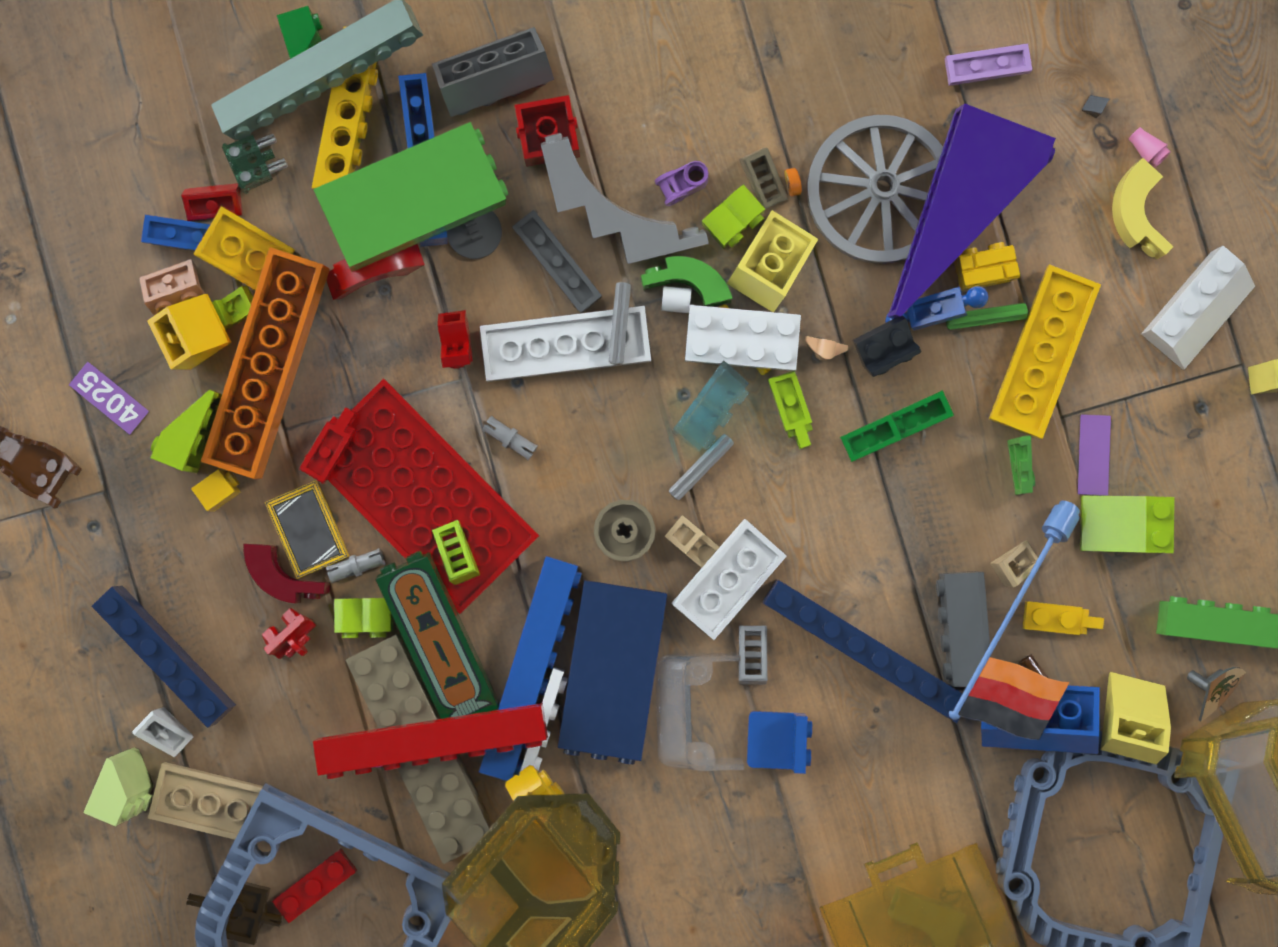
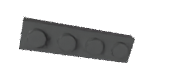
[512,210,602,314]

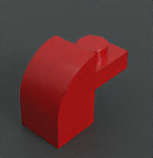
[437,310,473,369]

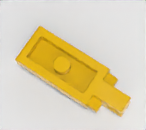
[1022,601,1104,635]

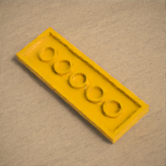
[989,265,1101,439]

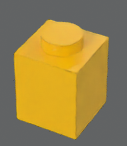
[191,469,241,512]

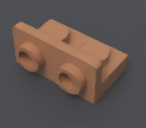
[139,259,205,316]

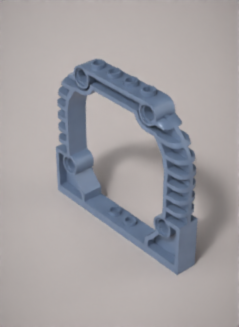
[996,731,1239,947]
[195,783,467,947]

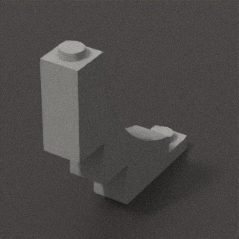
[540,133,709,264]

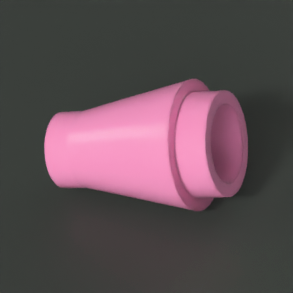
[1128,127,1171,168]

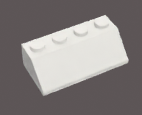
[1141,246,1255,370]

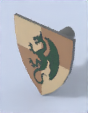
[1187,667,1246,722]

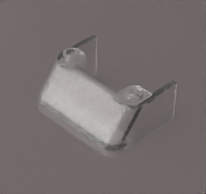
[656,652,744,771]

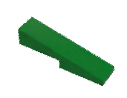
[840,390,954,462]

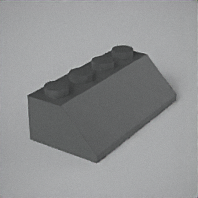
[432,27,554,117]
[936,571,991,687]

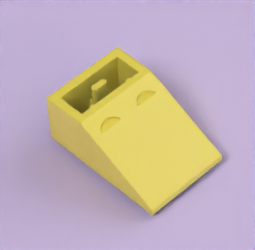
[1100,672,1171,764]

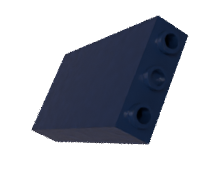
[558,580,667,765]

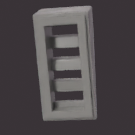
[739,626,767,685]

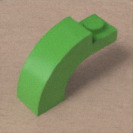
[641,256,733,307]

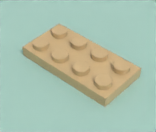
[148,762,263,844]

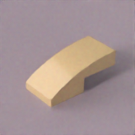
[665,515,719,568]

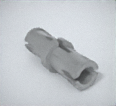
[482,416,538,460]
[326,548,385,583]

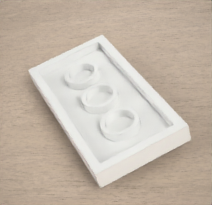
[685,305,801,371]
[672,519,787,640]

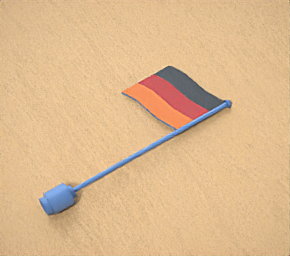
[949,501,1080,740]

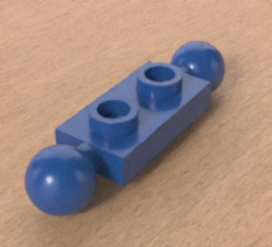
[885,286,989,331]

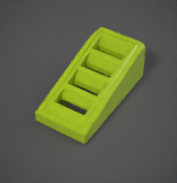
[432,520,480,585]

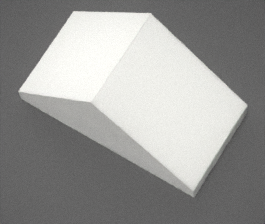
[132,707,193,757]

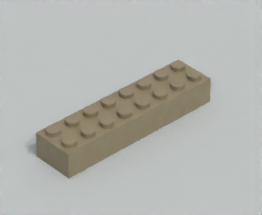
[346,633,495,864]

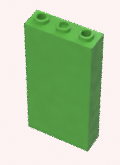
[313,122,509,272]

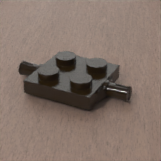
[186,875,283,945]

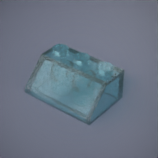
[672,360,749,452]

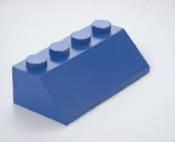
[981,685,1100,754]

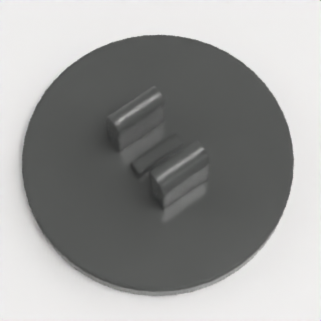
[447,211,502,259]

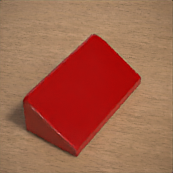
[181,183,242,221]

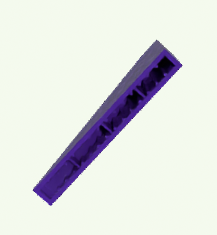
[888,103,1056,319]

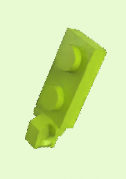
[768,371,813,450]

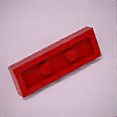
[272,848,357,924]

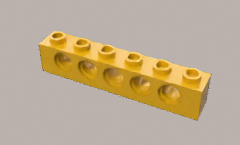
[311,26,378,189]

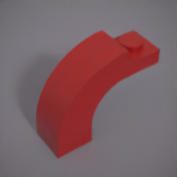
[326,244,425,300]

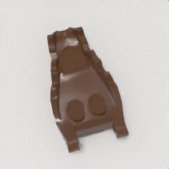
[0,426,82,509]

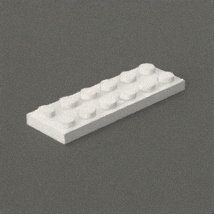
[480,306,651,382]

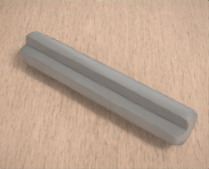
[609,282,631,365]
[669,434,734,500]

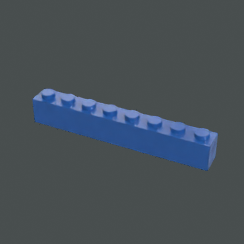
[479,556,582,781]

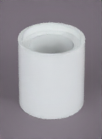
[661,286,691,313]

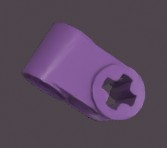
[654,161,708,206]

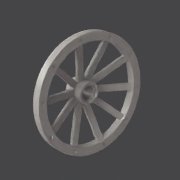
[807,115,943,264]

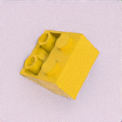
[147,294,231,370]

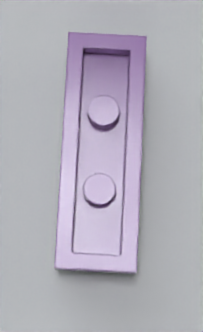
[945,44,1032,86]

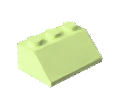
[83,748,153,826]

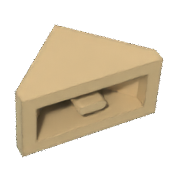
[990,540,1038,588]

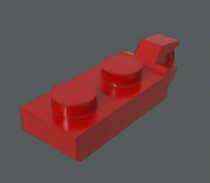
[299,407,358,484]

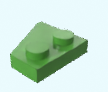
[1007,435,1035,495]

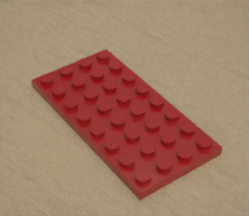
[305,378,540,614]

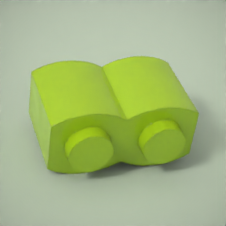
[702,184,765,249]
[334,598,393,638]

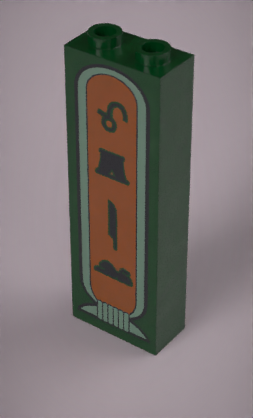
[375,551,499,719]

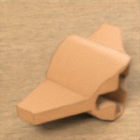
[805,336,848,360]

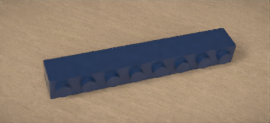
[762,579,962,723]

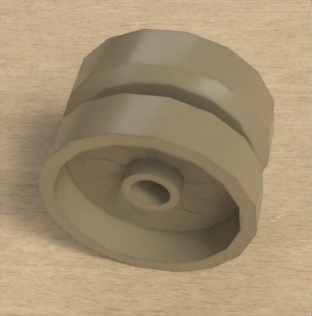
[594,500,656,561]

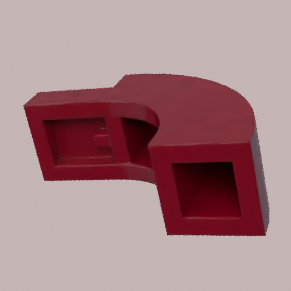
[243,544,330,603]

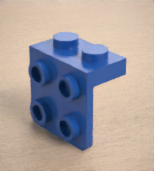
[747,711,812,774]

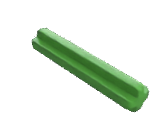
[946,303,1028,330]

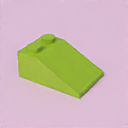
[150,390,222,473]
[1080,496,1175,553]

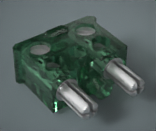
[222,134,288,194]

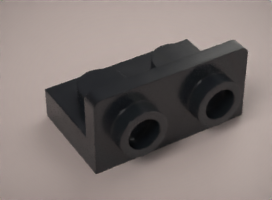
[853,316,922,377]

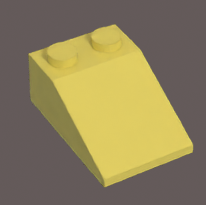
[727,210,818,312]

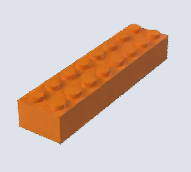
[201,247,330,479]

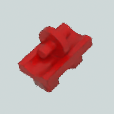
[262,608,317,659]

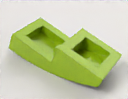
[212,286,253,330]

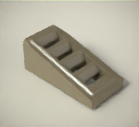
[739,147,788,209]

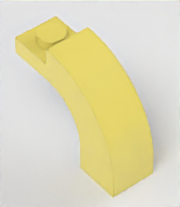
[1112,158,1174,259]

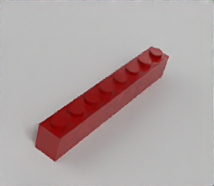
[313,703,548,779]

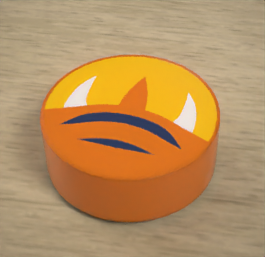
[784,168,802,197]

